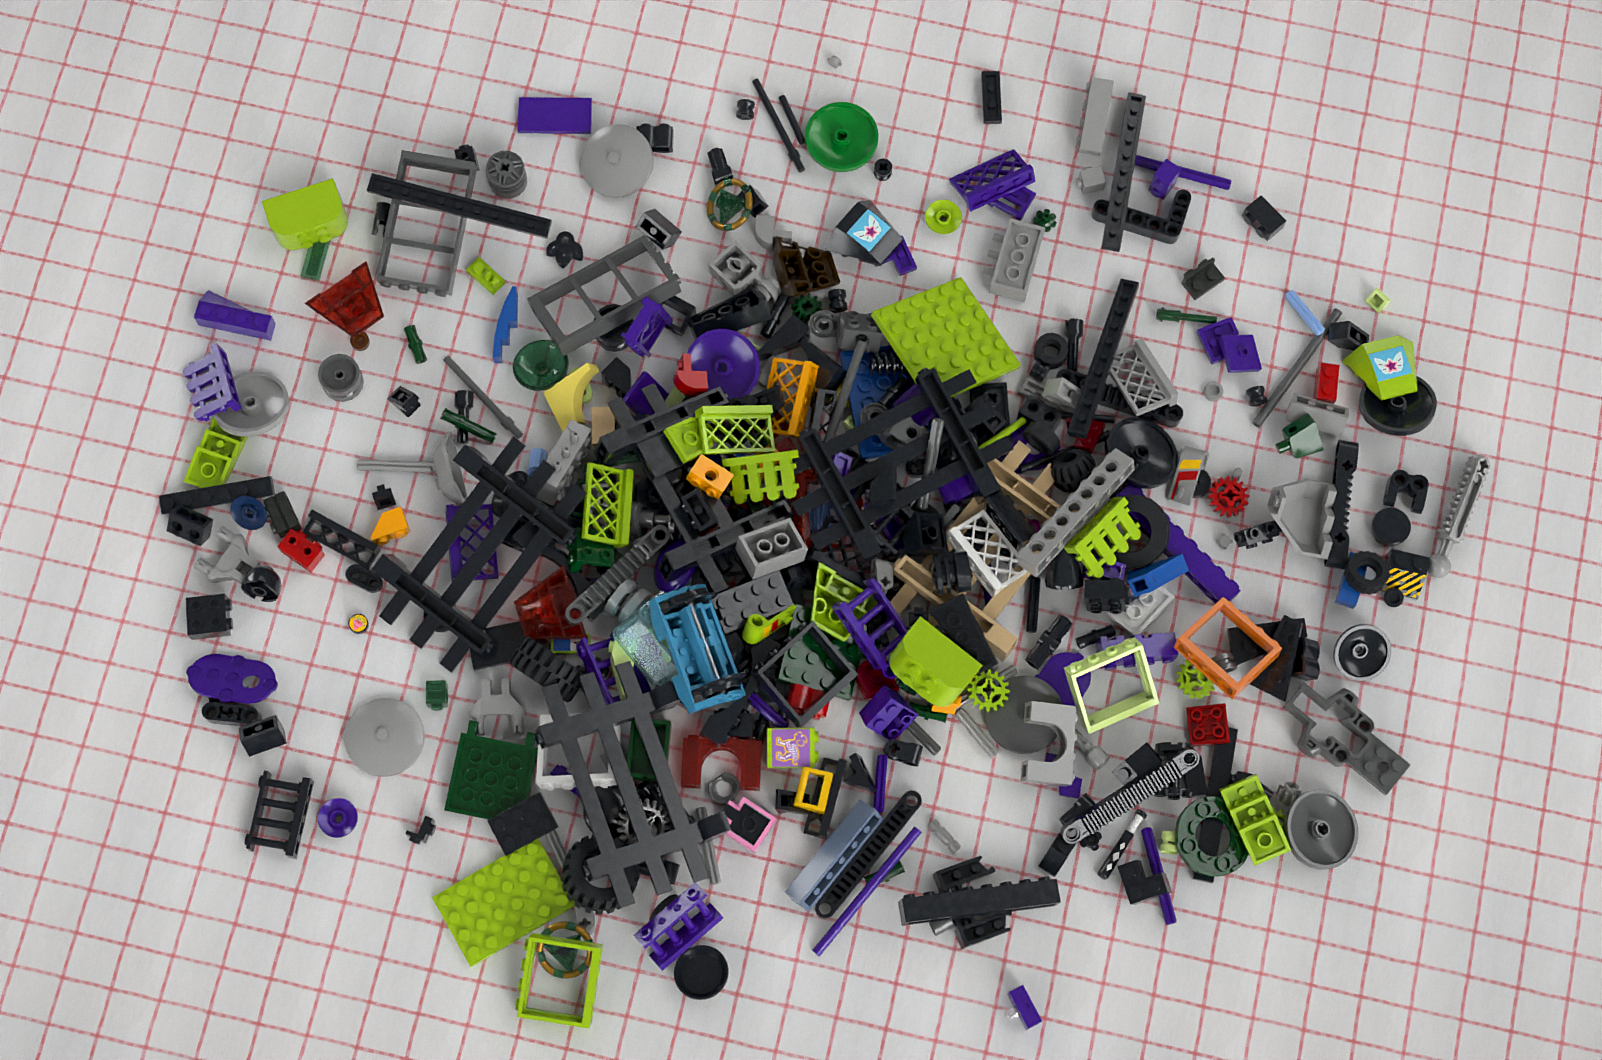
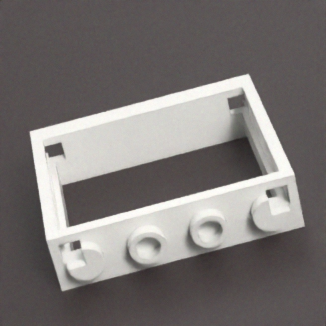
[536,713,621,791]

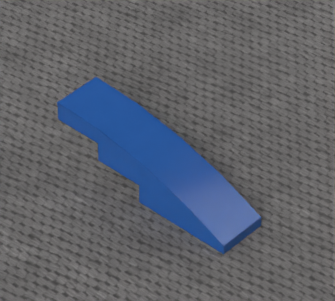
[493,286,518,363]

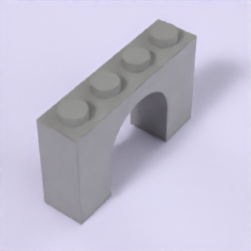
[1020,701,1078,787]

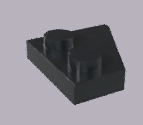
[751,385,786,433]

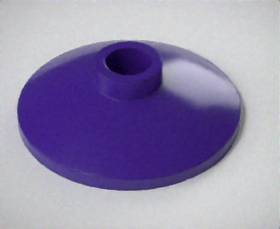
[318,798,358,838]

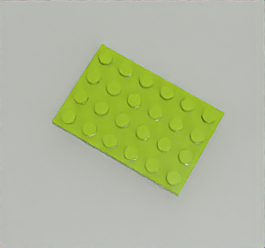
[432,839,574,968]

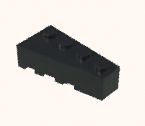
[686,287,772,340]

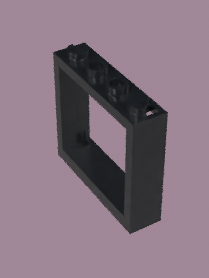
[751,621,858,727]

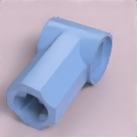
[526,448,548,477]

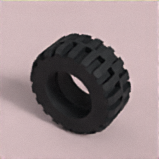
[509,636,585,703]
[561,834,640,915]

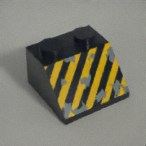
[1381,549,1430,599]

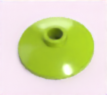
[925,200,962,235]

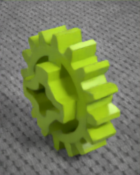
[1176,659,1216,699]
[967,669,1010,712]

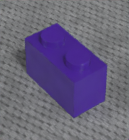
[1149,159,1181,200]

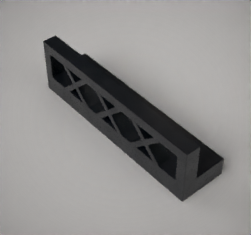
[808,387,838,434]
[303,509,381,570]
[803,757,847,840]

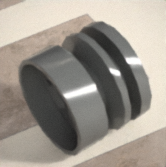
[486,151,527,199]

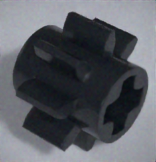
[909,607,928,627]
[637,780,661,805]

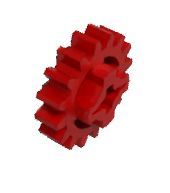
[1207,476,1250,518]

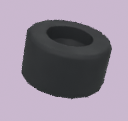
[1033,333,1069,370]

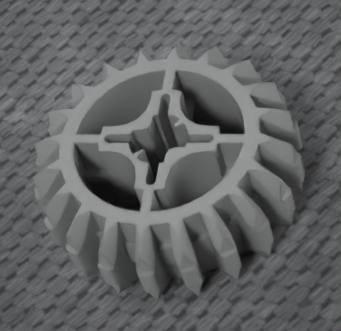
[616,798,670,845]

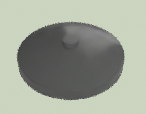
[985,676,1062,754]
[1284,789,1358,870]

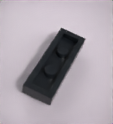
[981,71,1002,124]

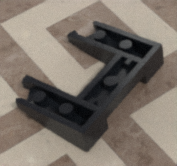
[932,856,1012,950]

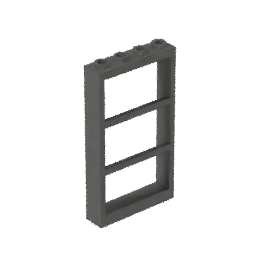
[375,150,477,297]
[527,235,682,356]

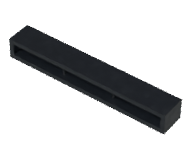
[898,876,1061,926]

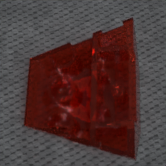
[305,261,384,338]
[514,565,588,639]

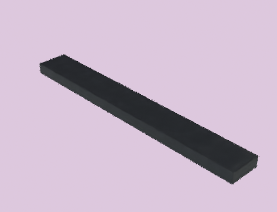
[1193,727,1238,883]

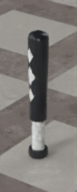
[1097,809,1147,880]

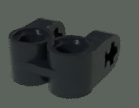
[1383,470,1429,514]

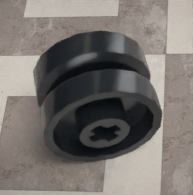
[593,304,634,352]

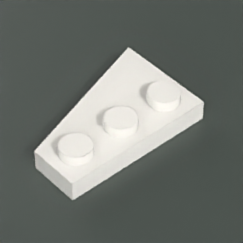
[1107,586,1175,636]

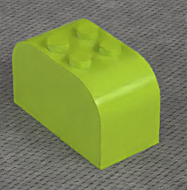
[262,178,348,250]
[889,616,983,707]

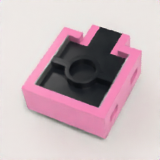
[723,797,777,854]

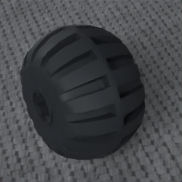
[1051,449,1096,493]

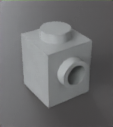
[1076,166,1106,195]

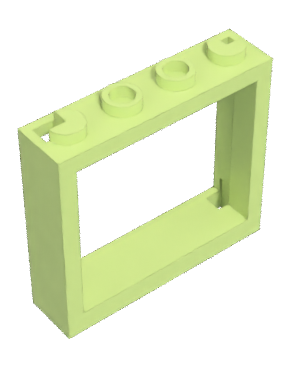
[1064,637,1159,734]

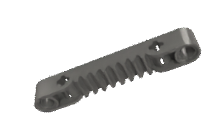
[564,525,670,626]

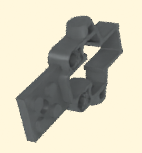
[1283,682,1411,796]

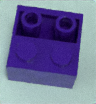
[859,685,919,740]

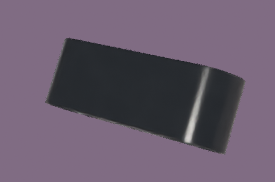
[202,702,262,727]

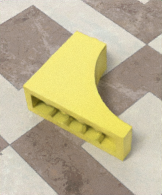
[543,363,599,431]

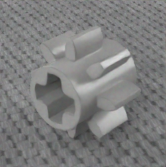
[1276,782,1302,806]

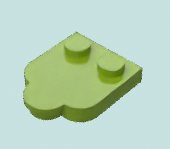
[664,417,713,464]

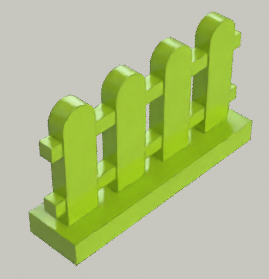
[722,450,799,504]
[1064,497,1141,578]

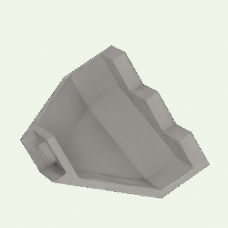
[1267,479,1337,559]

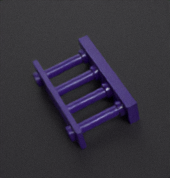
[832,578,910,670]
[576,626,651,705]
[633,882,723,971]

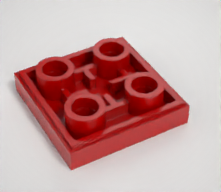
[1186,703,1230,746]

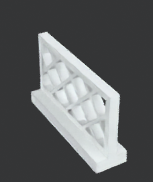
[946,509,1028,598]

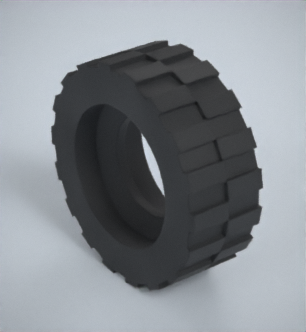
[1344,551,1390,595]

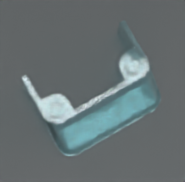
[613,590,679,688]

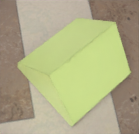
[1365,287,1391,313]

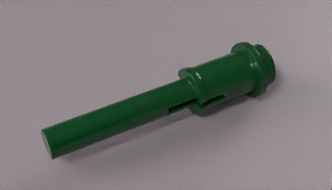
[1156,307,1217,324]

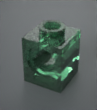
[426,680,448,711]

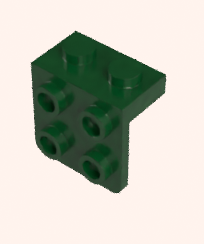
[567,527,614,573]

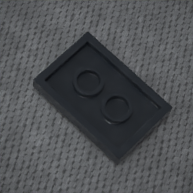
[487,792,559,856]

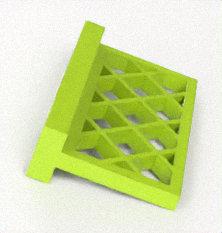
[695,405,775,454]
[581,462,634,548]

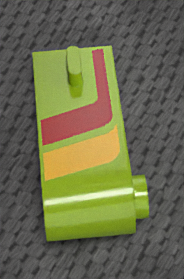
[742,604,796,644]

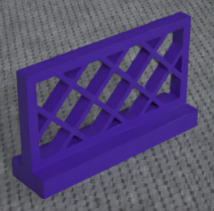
[949,149,1036,212]
[445,504,499,582]

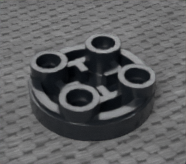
[1371,508,1411,546]

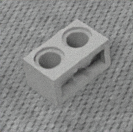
[1042,377,1082,413]

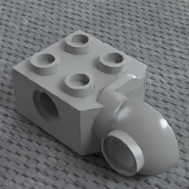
[708,241,780,303]

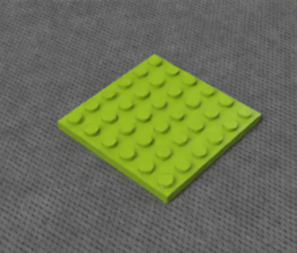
[871,277,1021,397]

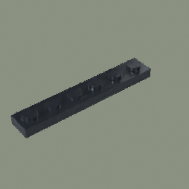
[159,476,275,515]

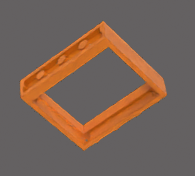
[1174,597,1282,700]

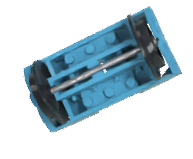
[648,584,747,714]

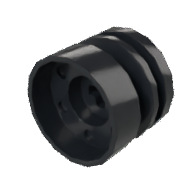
[931,551,971,595]

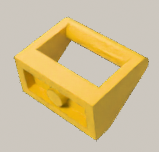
[794,767,833,815]

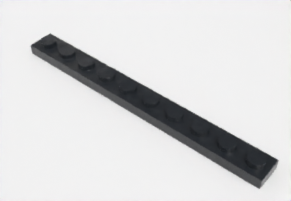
[1101,92,1146,252]
[366,173,552,239]
[1067,279,1139,439]

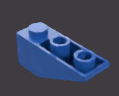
[1127,553,1189,597]

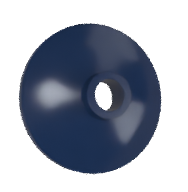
[230,495,267,530]

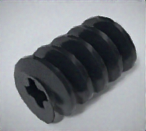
[869,352,909,376]

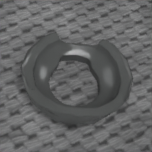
[708,772,740,804]

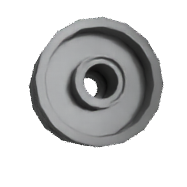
[604,578,652,628]

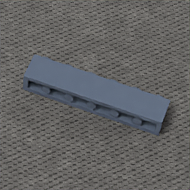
[785,800,883,912]

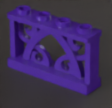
[621,296,673,358]

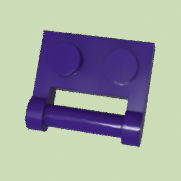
[988,187,1036,221]

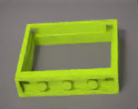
[515,933,604,1028]

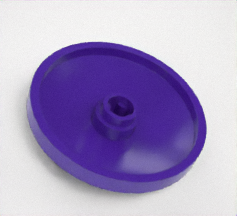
[687,329,761,400]

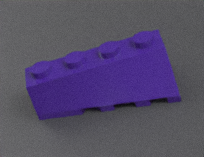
[194,290,276,341]

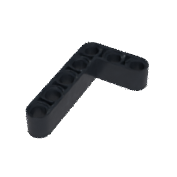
[1091,189,1191,244]

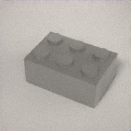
[735,518,808,580]

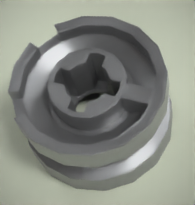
[1211,653,1237,673]

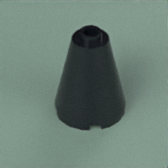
[1045,548,1083,590]

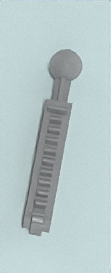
[1427,454,1490,578]

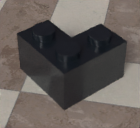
[1117,860,1172,905]

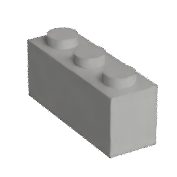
[1286,393,1349,436]

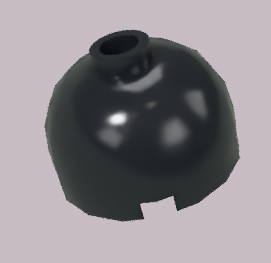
[241,566,282,602]

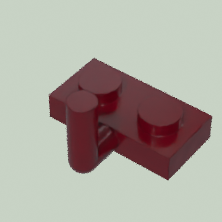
[1065,417,1105,454]

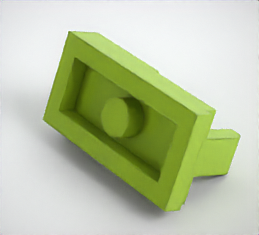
[466,257,506,295]

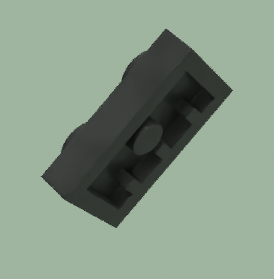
[1181,257,1225,300]

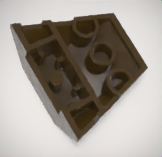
[773,236,840,297]

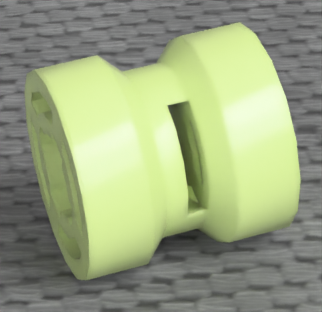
[1160,831,1179,854]

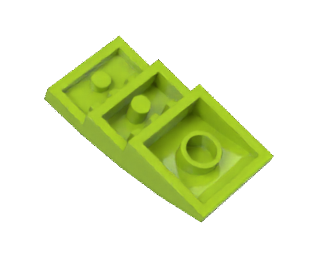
[183,416,247,488]
[1219,774,1291,866]

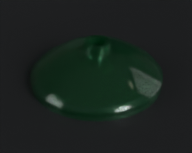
[513,340,569,391]

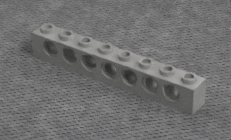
[1017,448,1135,577]

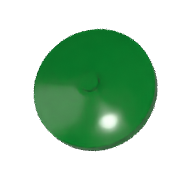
[805,102,879,172]

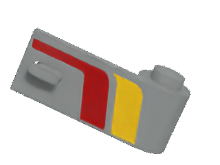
[1168,446,1209,506]

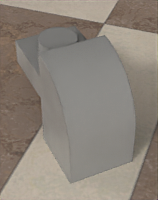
[755,215,792,251]

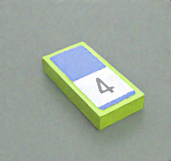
[551,634,591,654]

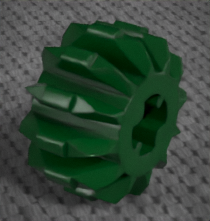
[791,293,823,324]

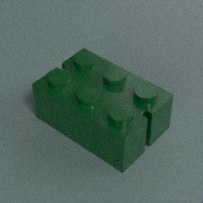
[627,719,672,783]

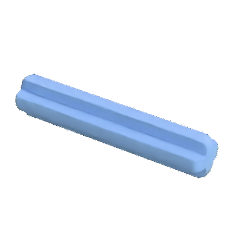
[1285,290,1325,336]

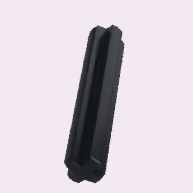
[1026,577,1041,633]

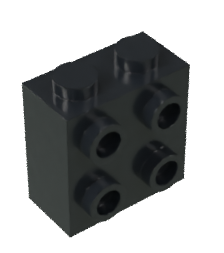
[1084,578,1130,614]
[186,593,233,640]

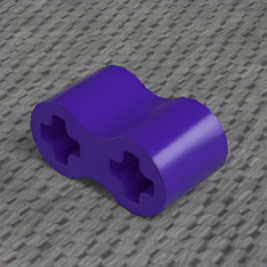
[938,475,973,506]

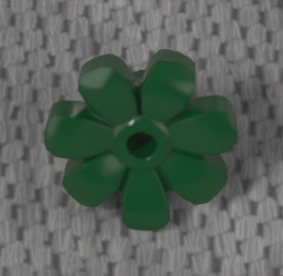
[1033,209,1057,232]

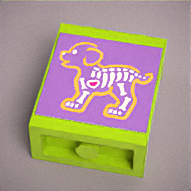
[767,727,819,768]

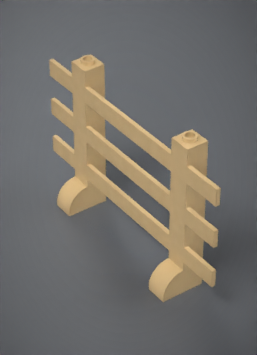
[890,441,1090,662]

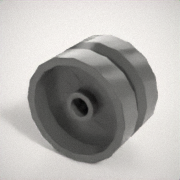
[318,354,364,402]

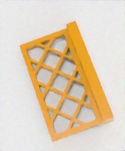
[762,357,819,439]

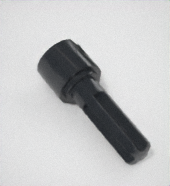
[1064,318,1084,371]
[454,390,474,444]

